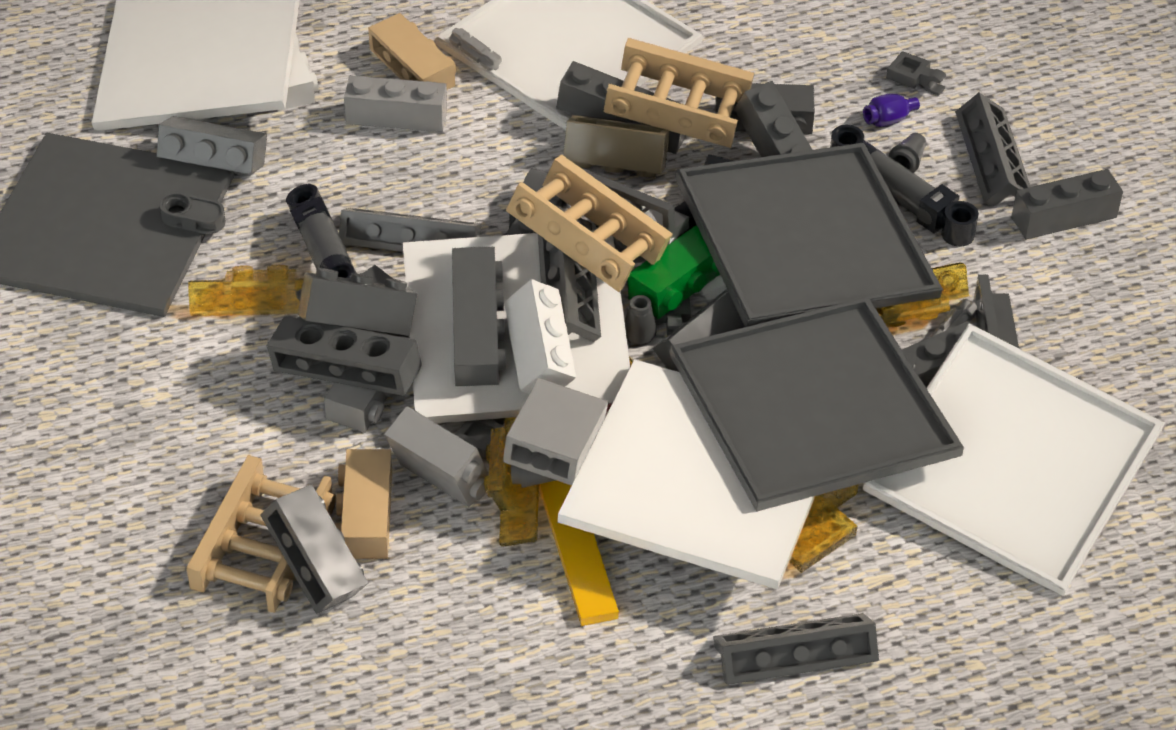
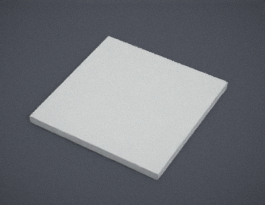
[92,0,299,130]
[435,0,703,130]
[403,229,630,423]
[863,323,1165,596]
[558,359,815,590]

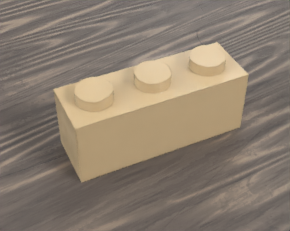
[368,13,457,90]
[335,449,392,559]

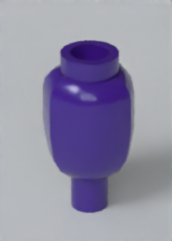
[863,94,920,127]

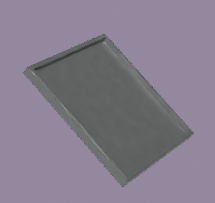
[0,132,235,317]
[675,143,943,327]
[670,297,964,512]

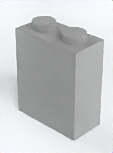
[503,378,608,485]
[384,406,491,507]

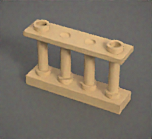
[603,38,754,148]
[506,154,673,292]
[186,455,336,613]

